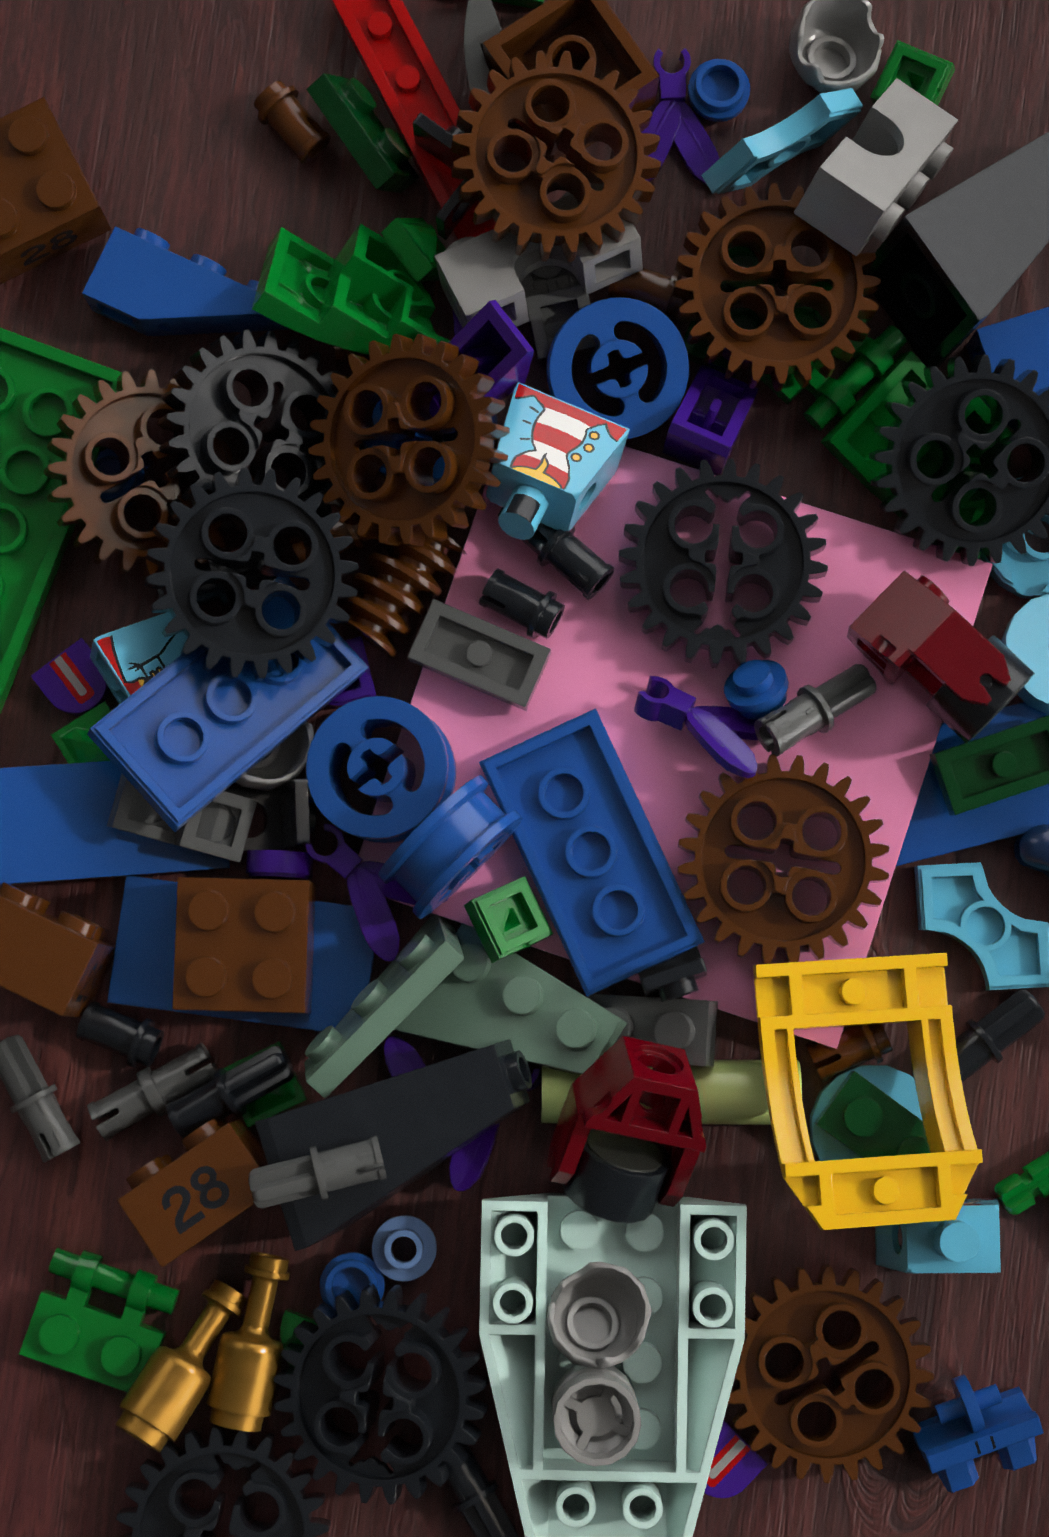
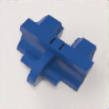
[912,1374,1044,1493]

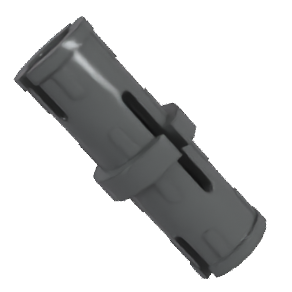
[87,1042,218,1141]

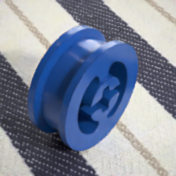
[546,297,689,439]
[306,696,456,843]
[378,775,523,919]

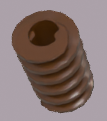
[337,535,467,657]

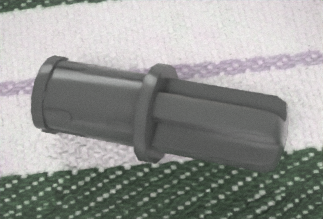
[754,664,876,757]
[0,1034,81,1163]
[248,1136,387,1208]

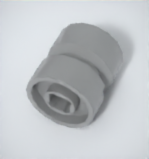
[551,1365,641,1466]

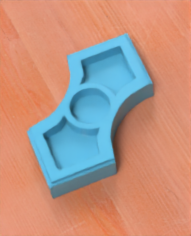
[701,88,863,194]
[914,862,1049,990]

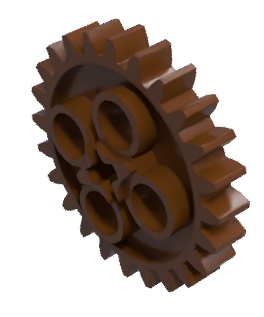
[451,51,661,262]
[672,183,881,391]
[309,334,510,547]
[44,370,238,579]
[677,754,889,964]
[728,1264,934,1483]

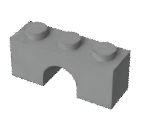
[794,78,958,256]
[435,184,643,328]

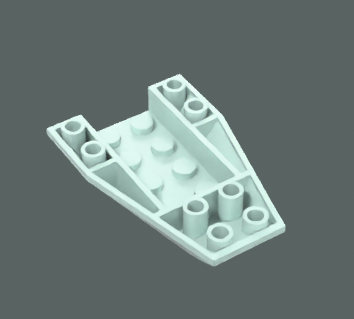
[479,1193,747,1537]

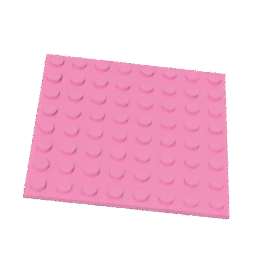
[359,446,993,1049]

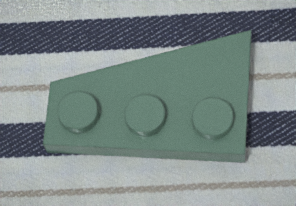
[304,914,465,1099]
[395,924,627,1076]

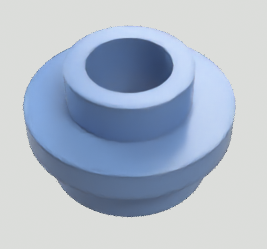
[372,1215,437,1282]

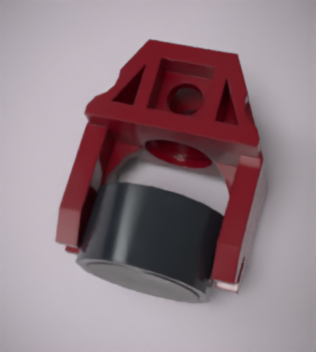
[847,570,1035,744]
[547,1036,706,1223]

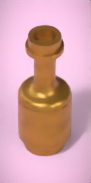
[206,1252,290,1432]
[115,1279,248,1453]

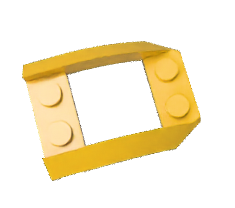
[753,953,983,1230]

